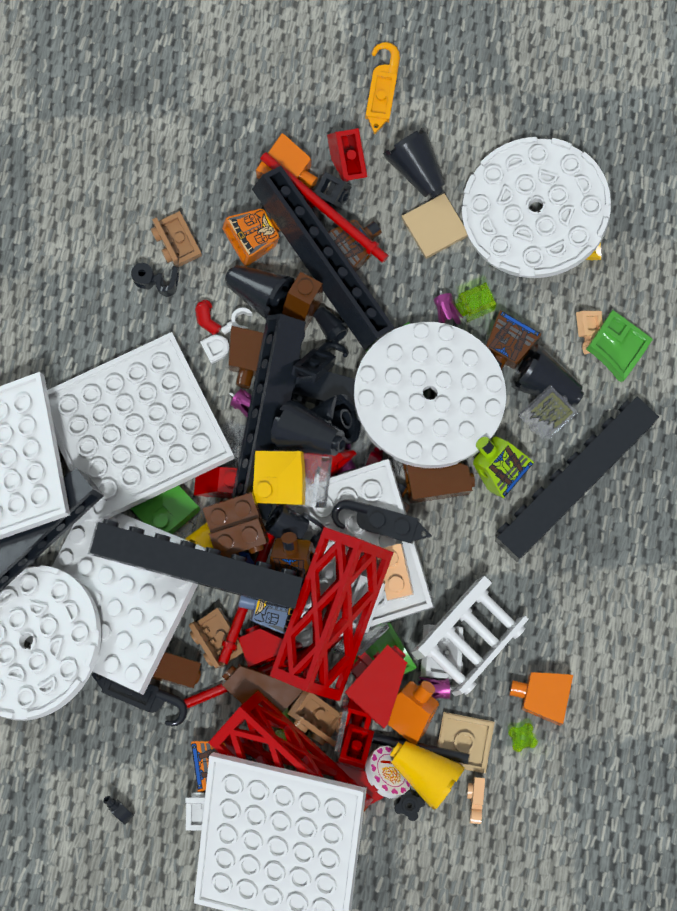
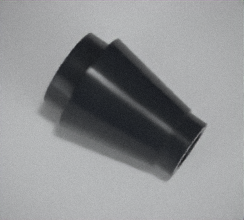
[313,306,348,343]

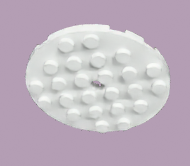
[462,137,611,278]
[354,322,506,468]
[0,565,101,721]

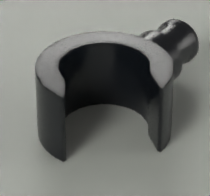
[104,796,134,825]

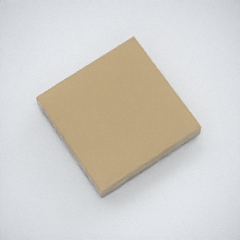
[401,193,468,259]
[437,712,495,774]

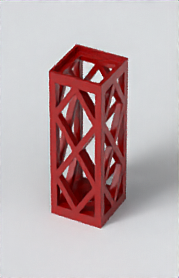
[270,527,394,701]
[208,691,374,812]

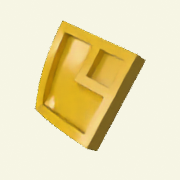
[253,451,306,505]

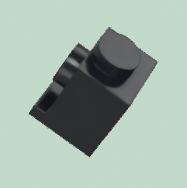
[314,172,352,208]

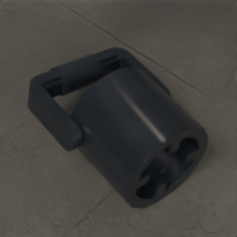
[265,504,325,550]

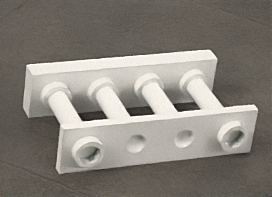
[411,576,529,696]

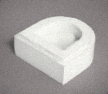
[200,335,229,365]

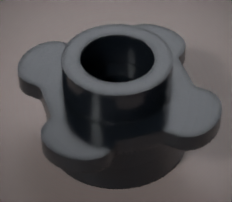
[394,790,425,821]

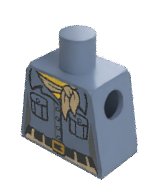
[238,588,301,635]

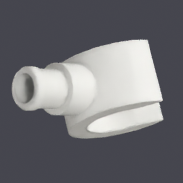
[221,308,253,335]

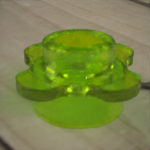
[508,723,537,752]

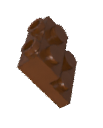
[202,491,269,558]

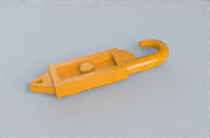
[365,42,400,134]

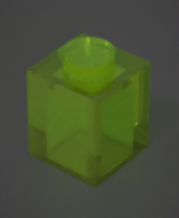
[456,282,496,322]

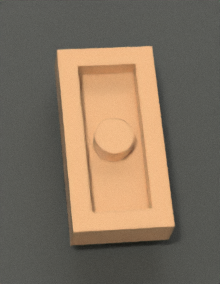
[378,543,414,601]

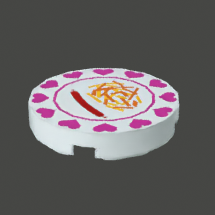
[365,746,411,799]

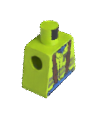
[473,436,534,499]

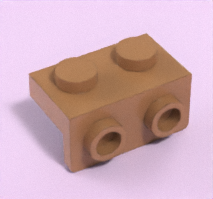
[151,211,202,268]
[189,607,243,668]
[287,691,345,747]

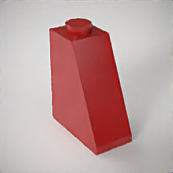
[344,645,407,729]

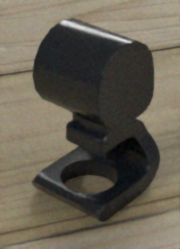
[131,263,179,297]

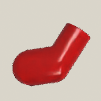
[195,300,222,335]

